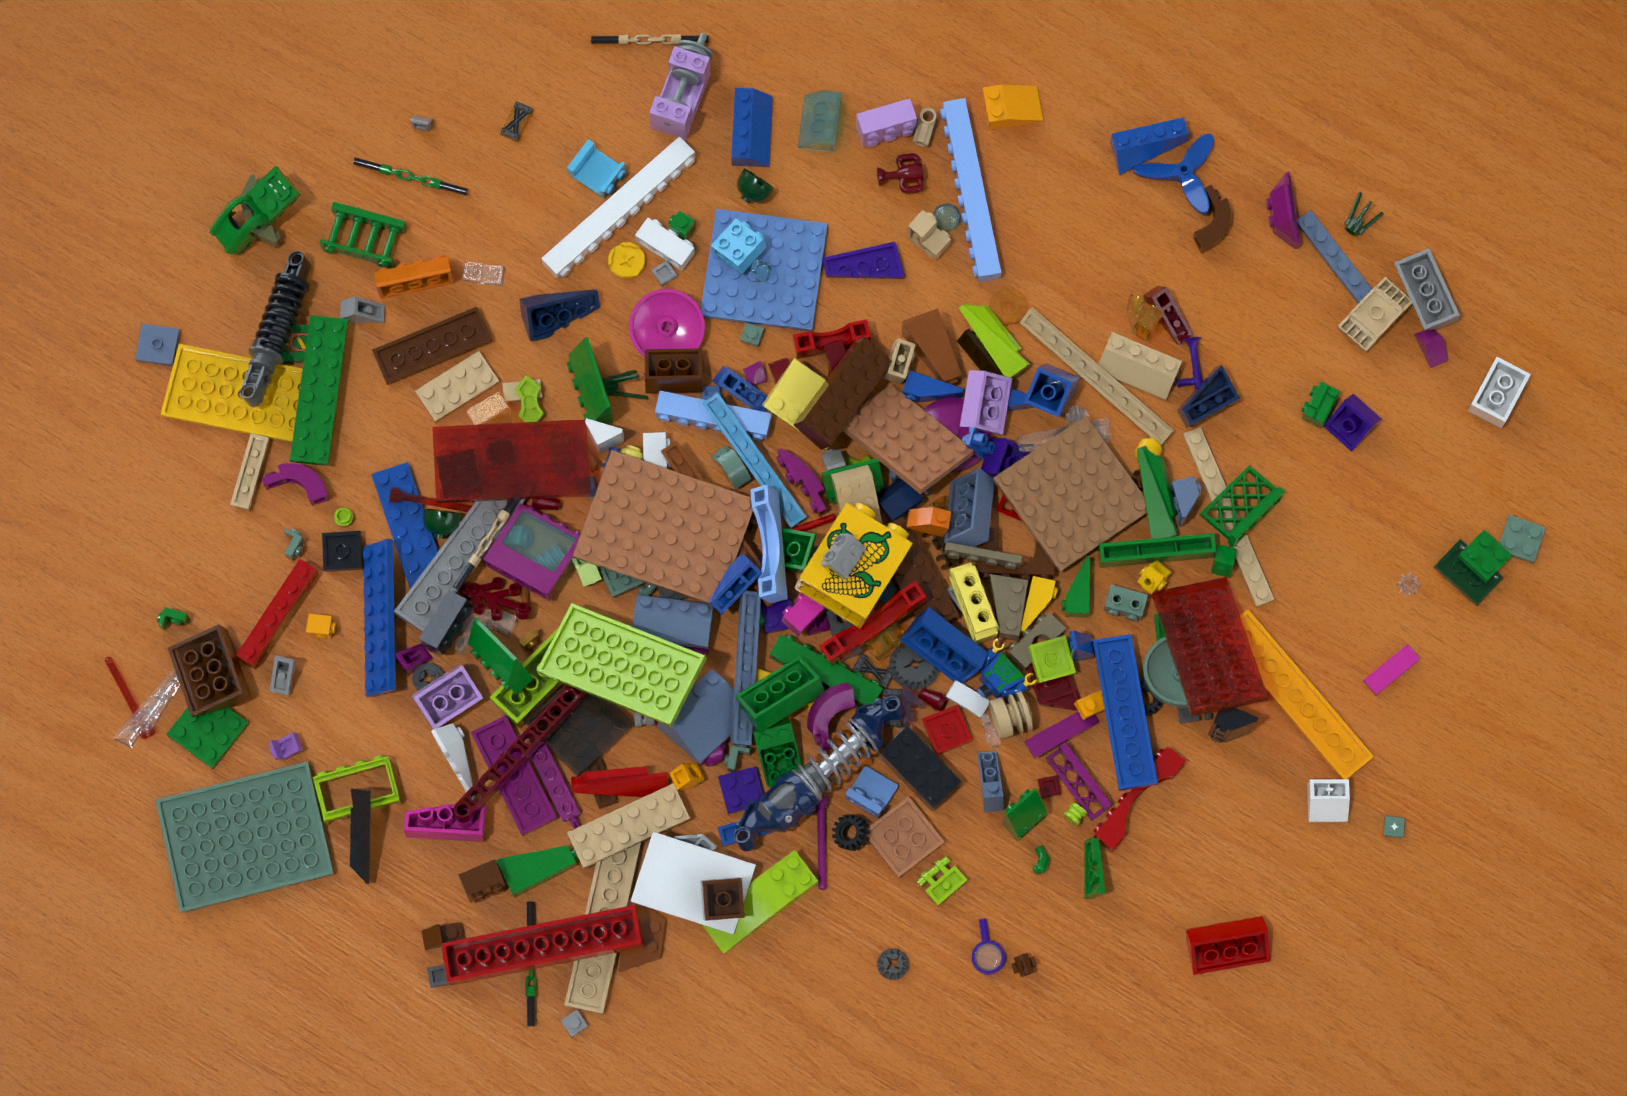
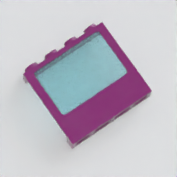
[483,503,581,601]

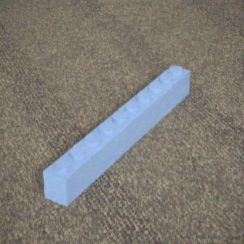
[940,98,1001,282]

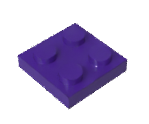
[718,766,763,815]

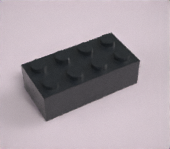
[879,726,962,812]

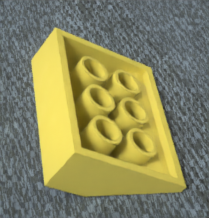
[762,358,828,449]

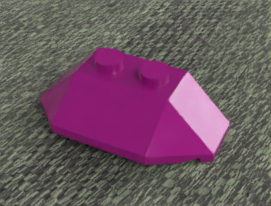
[1266,172,1301,249]

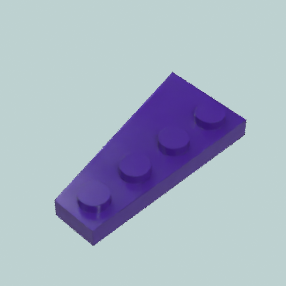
[822,242,904,279]
[758,557,794,634]

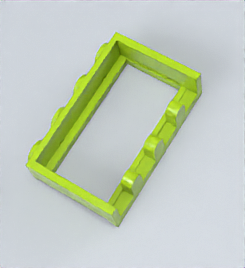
[313,755,402,825]

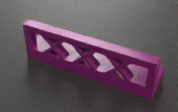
[1045,742,1112,821]

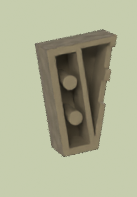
[989,574,1028,641]

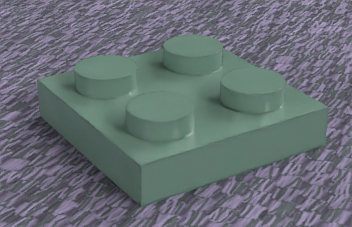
[1499,515,1546,564]

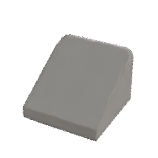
[410,115,433,131]

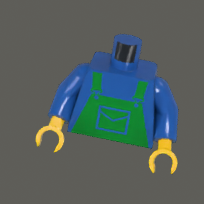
[977,638,1038,698]

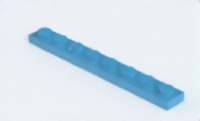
[702,392,807,528]

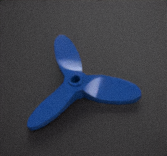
[1133,134,1214,215]

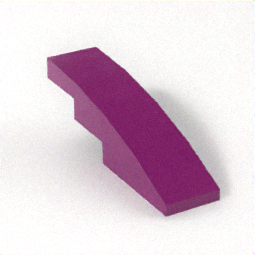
[1024,712,1100,759]

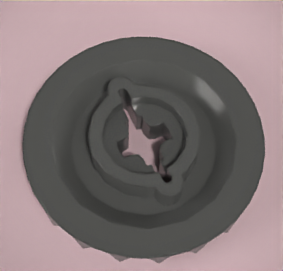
[889,643,939,690]

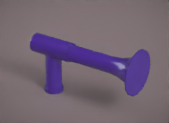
[1176,337,1202,389]

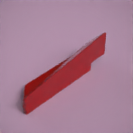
[571,766,668,797]

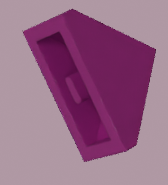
[1415,329,1448,368]
[395,643,432,676]

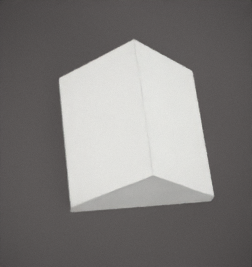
[585,418,624,455]

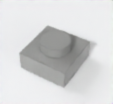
[561,1010,588,1037]

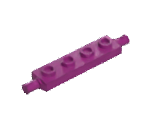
[529,738,581,829]

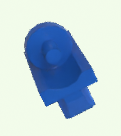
[962,427,995,459]

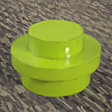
[334,507,353,527]

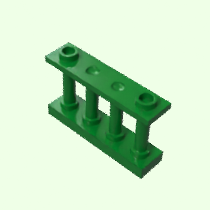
[320,202,407,268]

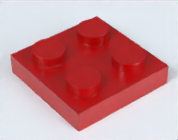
[922,705,972,755]

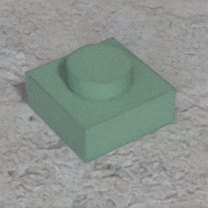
[740,322,764,347]

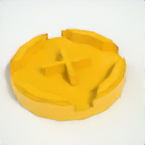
[608,242,645,280]

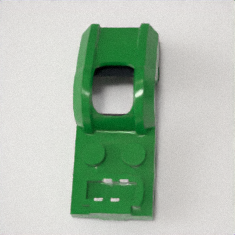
[209,166,301,255]

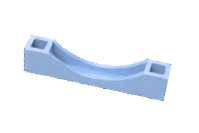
[750,485,788,603]

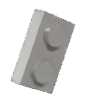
[821,533,866,579]

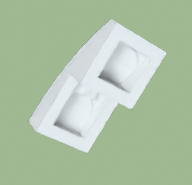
[946,681,989,718]

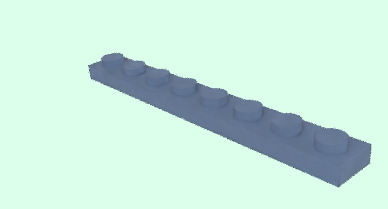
[730,590,761,746]

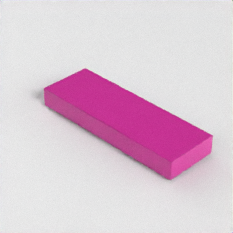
[1363,644,1420,696]

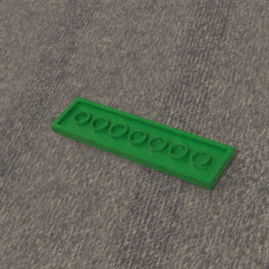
[290,315,349,466]

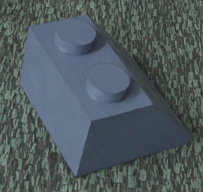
[1170,476,1201,527]

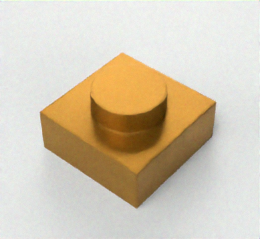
[519,629,540,650]

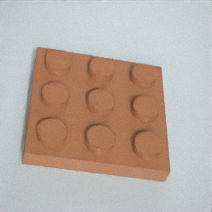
[866,796,945,879]

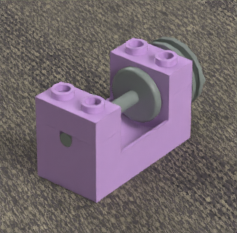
[649,33,714,140]

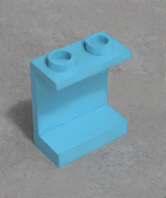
[567,139,626,198]

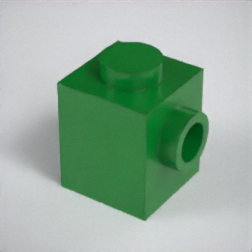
[668,211,695,241]
[1211,544,1237,578]

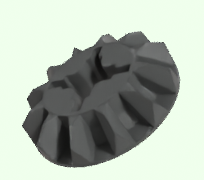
[412,663,443,691]
[877,949,909,980]

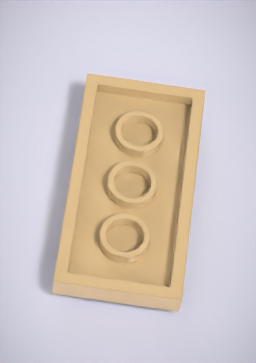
[415,351,500,423]

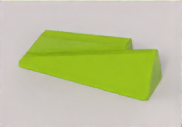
[959,303,1030,378]

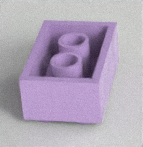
[856,98,917,147]
[411,664,483,729]

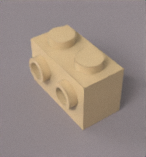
[882,338,916,384]

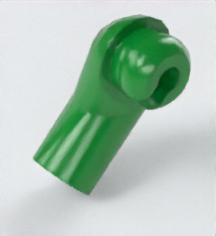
[1033,845,1050,875]

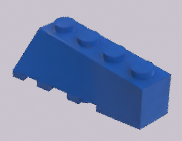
[1110,117,1189,176]

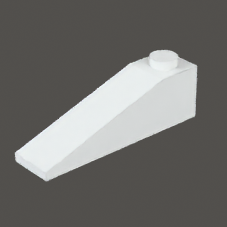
[431,723,476,801]

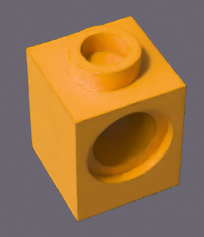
[306,613,336,639]
[669,763,704,790]

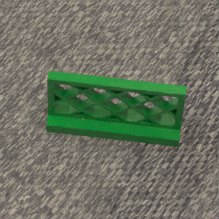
[1200,465,1285,548]

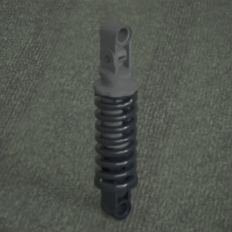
[240,251,311,407]

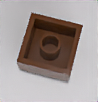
[459,859,507,903]
[700,877,745,921]

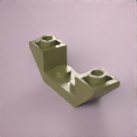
[240,174,281,248]

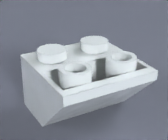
[1307,779,1350,822]

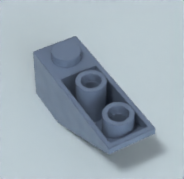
[977,751,1004,813]

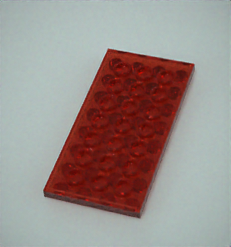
[432,419,590,503]
[1152,577,1268,717]

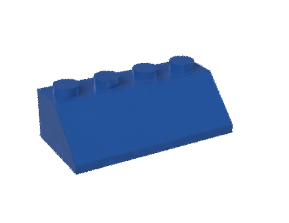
[731,87,772,167]
[900,607,988,684]

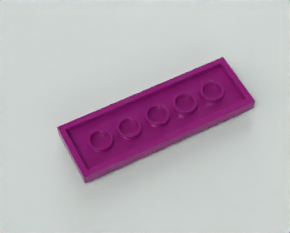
[471,715,557,836]

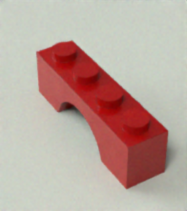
[793,319,871,359]

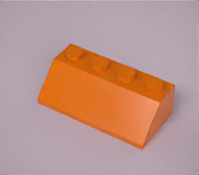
[374,256,454,299]

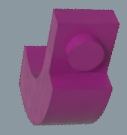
[262,463,330,506]
[807,682,855,751]

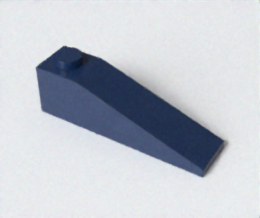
[519,289,600,341]

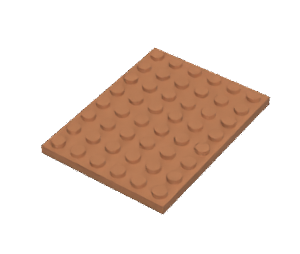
[573,450,753,606]

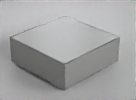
[651,260,677,287]

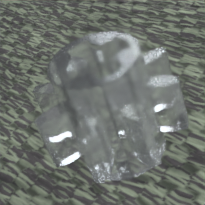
[1065,405,1089,425]
[1396,572,1421,597]

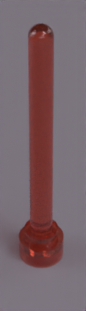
[389,487,473,512]
[105,657,155,739]

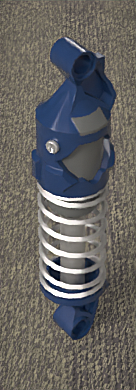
[734,696,905,852]

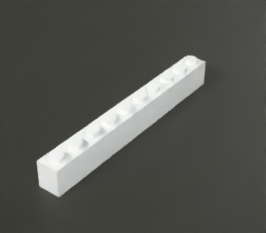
[541,136,695,280]

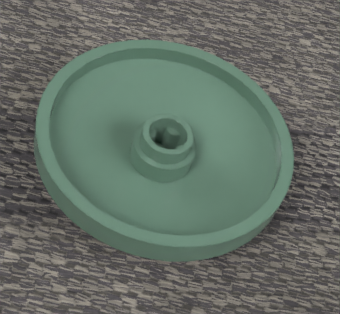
[1143,633,1221,708]

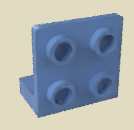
[845,766,898,818]

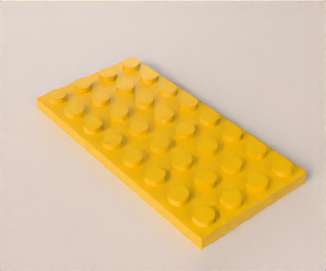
[160,344,303,443]

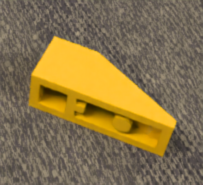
[1020,576,1058,636]

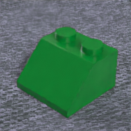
[782,528,817,574]

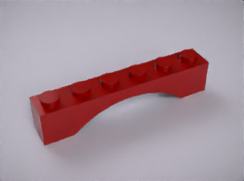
[236,559,318,670]
[819,581,928,666]
[1093,746,1186,853]

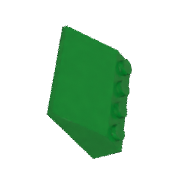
[566,337,613,425]

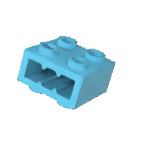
[711,219,766,274]

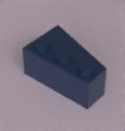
[1177,365,1240,427]

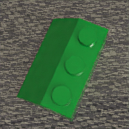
[822,458,883,505]

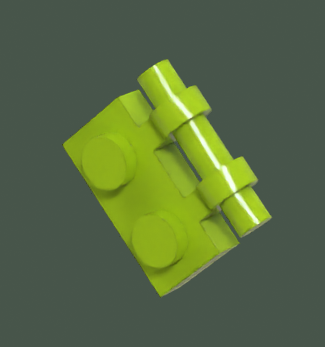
[916,856,967,906]

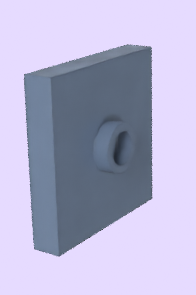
[135,324,180,366]

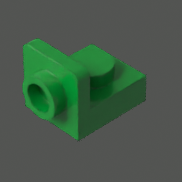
[157,607,189,630]

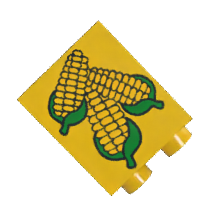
[794,503,913,629]

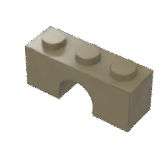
[1008,612,1066,672]

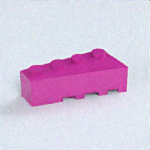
[404,798,487,842]

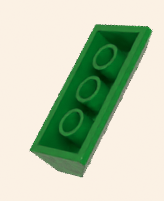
[468,618,533,694]
[735,656,824,733]

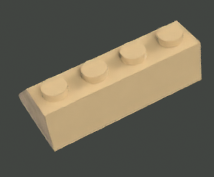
[1099,332,1182,401]

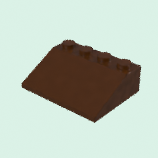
[168,624,252,717]

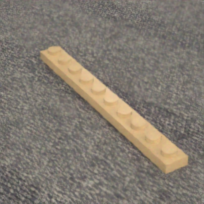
[1020,307,1174,446]
[1183,427,1274,608]

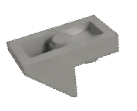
[270,655,297,695]

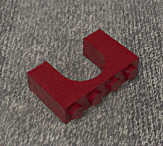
[768,339,846,385]

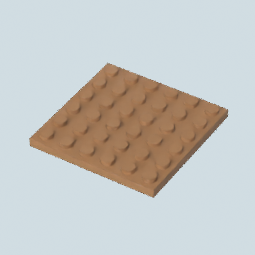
[992,416,1147,573]

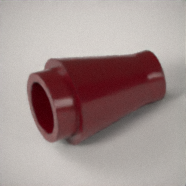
[531,491,560,511]
[918,688,948,711]

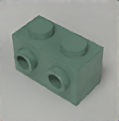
[1104,584,1148,622]

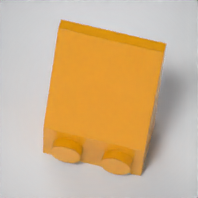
[982,85,1043,130]

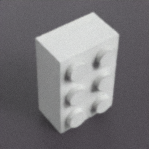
[1468,357,1531,429]

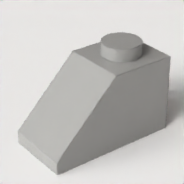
[340,296,385,323]
[821,449,846,471]

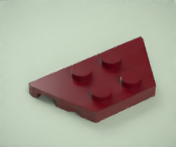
[1027,663,1079,711]

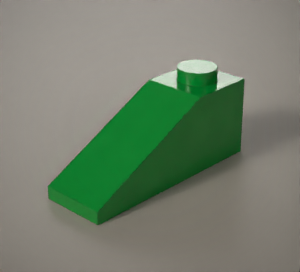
[1061,557,1090,618]

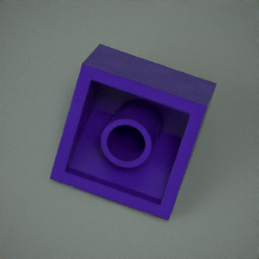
[1323,394,1382,452]
[981,438,1029,478]

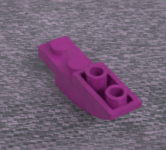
[776,448,826,517]

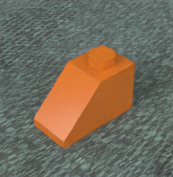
[906,507,952,537]

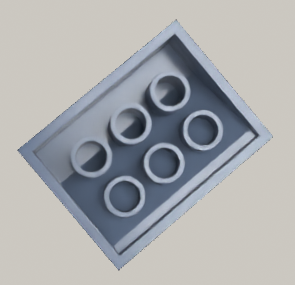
[657,669,734,764]

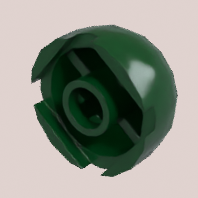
[737,168,774,204]
[423,509,462,539]

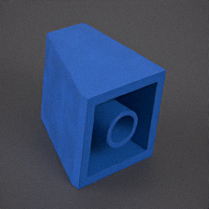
[1024,363,1080,417]

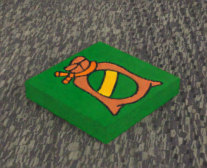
[282,324,309,363]

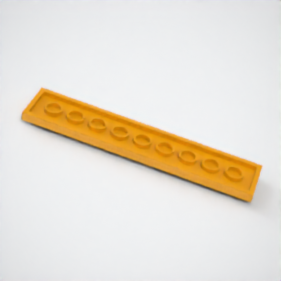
[1218,610,1374,779]

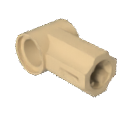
[912,107,936,147]

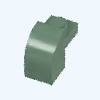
[711,446,751,489]

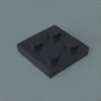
[322,530,363,572]

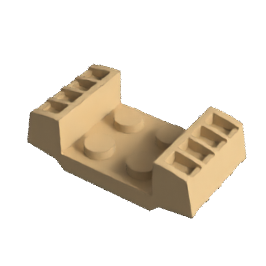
[1338,276,1412,353]

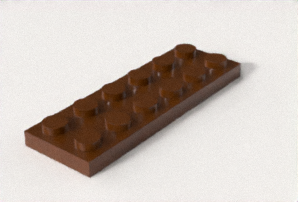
[372,307,492,385]

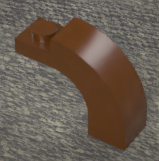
[1193,185,1231,254]

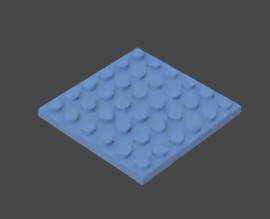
[701,209,828,331]

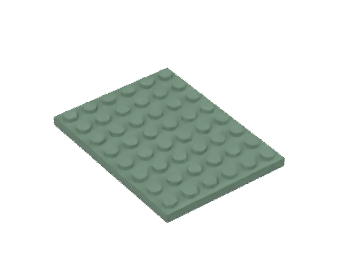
[155,762,334,913]

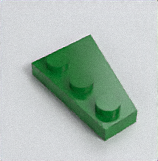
[1084,838,1105,899]

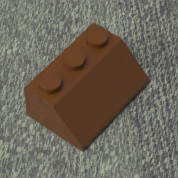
[645,348,703,393]

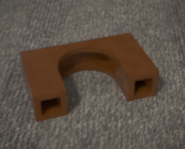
[977,528,1054,581]

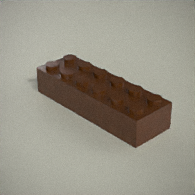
[793,336,892,450]
[885,516,959,624]

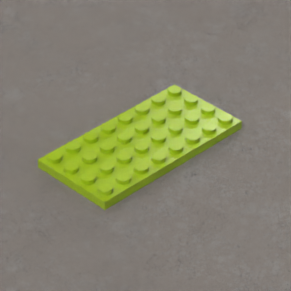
[536,603,707,727]

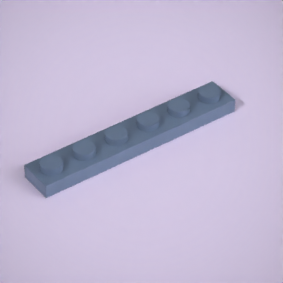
[1297,210,1372,304]

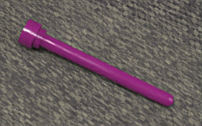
[816,796,828,890]

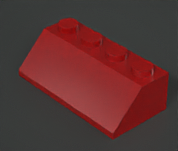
[1186,916,1271,975]

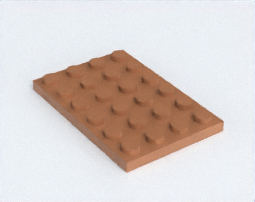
[842,384,974,494]

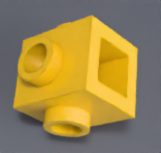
[1137,560,1171,594]

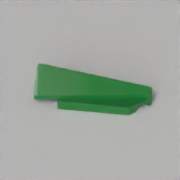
[1137,446,1178,539]

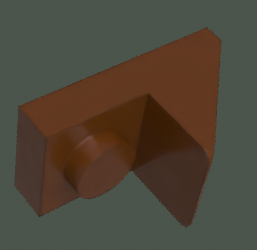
[421,922,463,950]

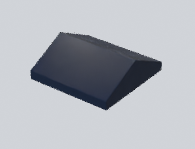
[877,478,924,521]

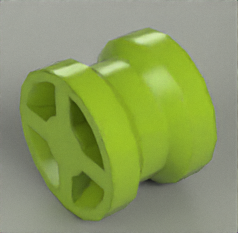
[1063,802,1087,826]

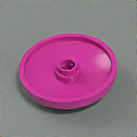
[629,289,705,357]

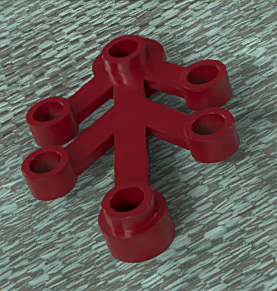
[462,577,531,621]

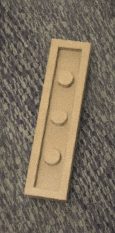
[230,433,270,511]

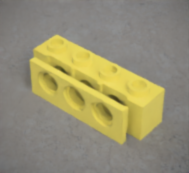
[947,562,999,644]

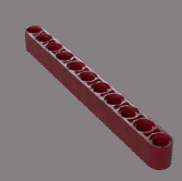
[454,685,589,823]

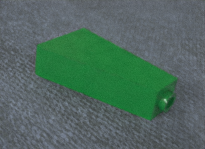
[496,845,579,898]

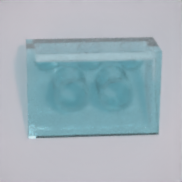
[798,90,842,153]

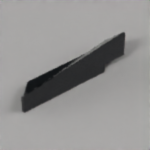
[350,788,371,884]

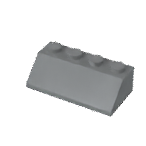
[1394,248,1460,331]

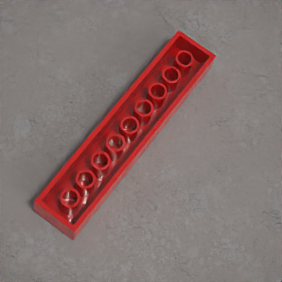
[441,905,644,986]

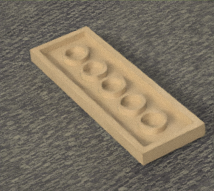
[567,783,690,869]

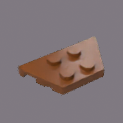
[619,896,666,972]

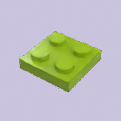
[1028,635,1076,683]

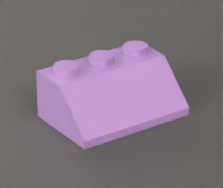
[960,370,1012,435]

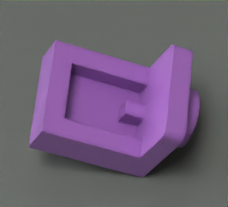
[269,732,303,760]

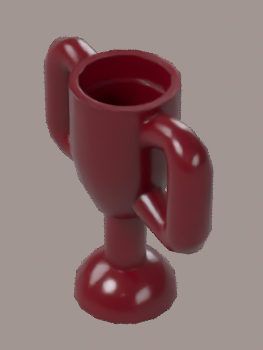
[877,153,924,194]

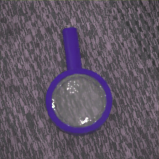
[971,919,1005,975]

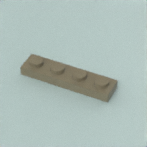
[944,542,1022,569]

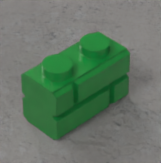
[1301,382,1340,428]

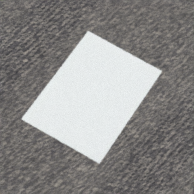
[631,832,756,934]

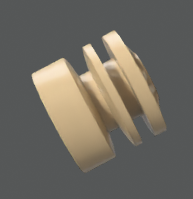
[989,691,1033,739]

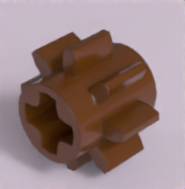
[1012,953,1037,977]

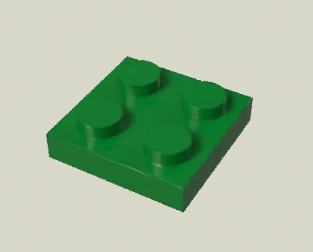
[1457,530,1512,583]

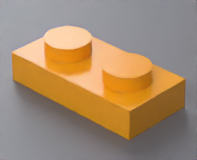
[1074,690,1105,720]

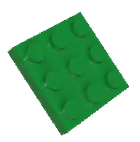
[166,707,249,769]

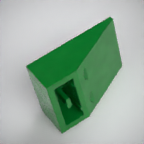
[752,717,802,787]
[1002,788,1048,841]

